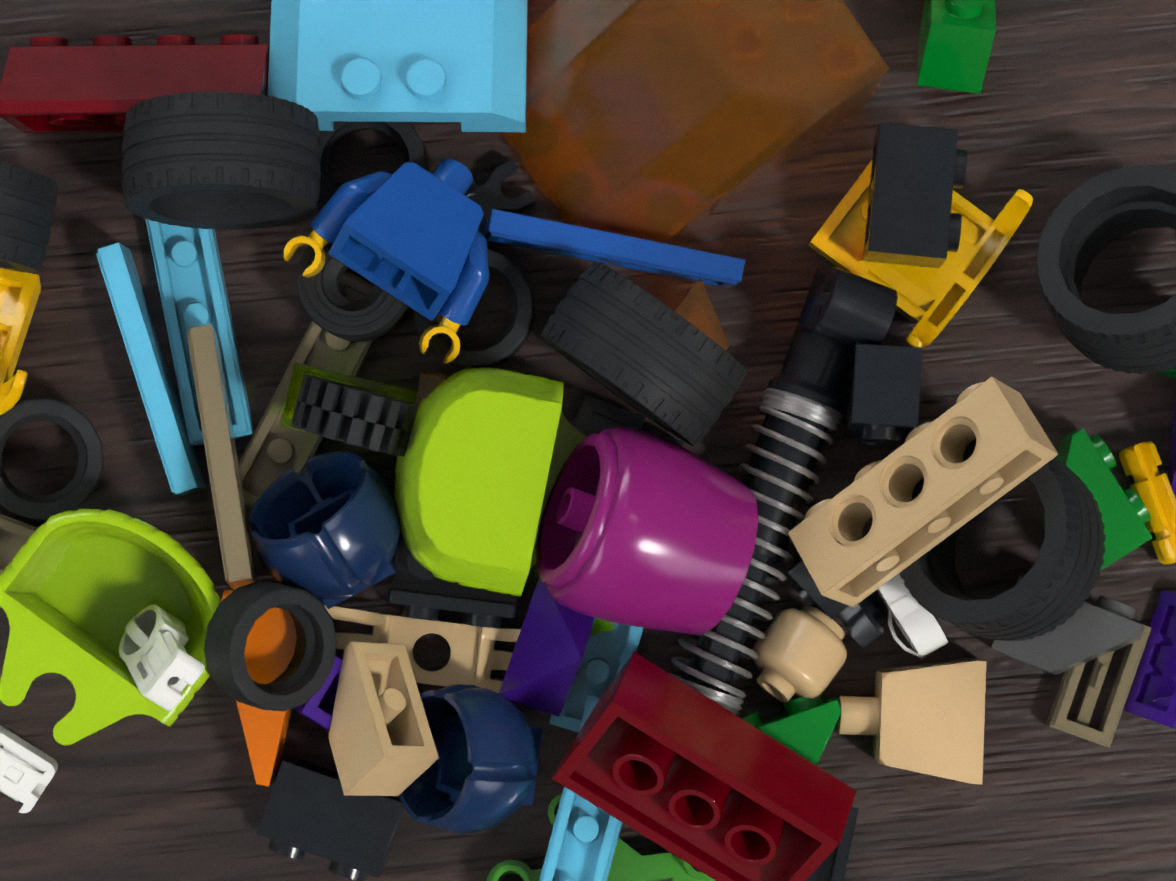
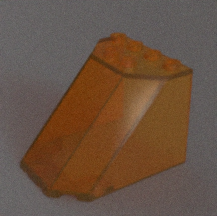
[501,0,890,244]

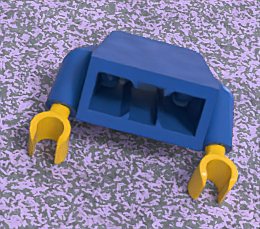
[284,158,490,364]

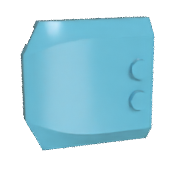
[267,0,528,132]

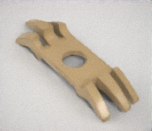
[324,605,521,693]

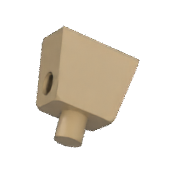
[837,657,987,784]

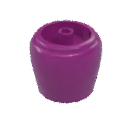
[536,427,758,635]

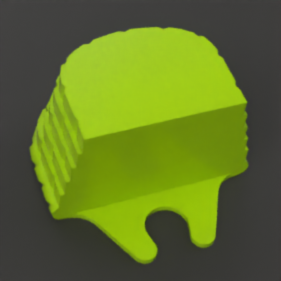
[394,367,587,596]
[0,509,221,746]

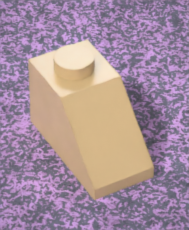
[328,642,439,796]

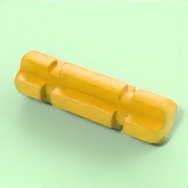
[1119,441,1176,564]

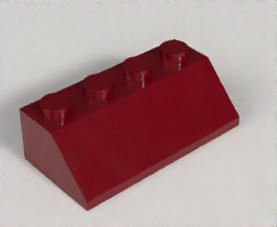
[0,34,269,133]
[552,652,856,881]

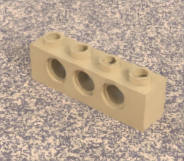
[787,377,1059,607]

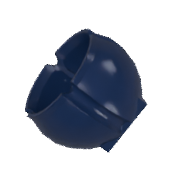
[248,451,400,609]
[399,684,542,833]

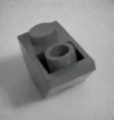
[991,576,1145,675]

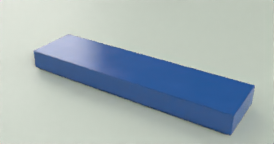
[484,209,745,288]

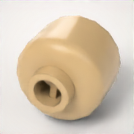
[752,605,847,703]

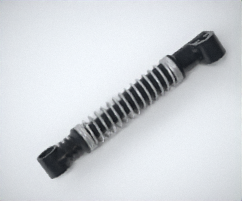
[669,267,898,716]

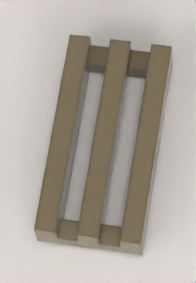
[1046,625,1151,748]

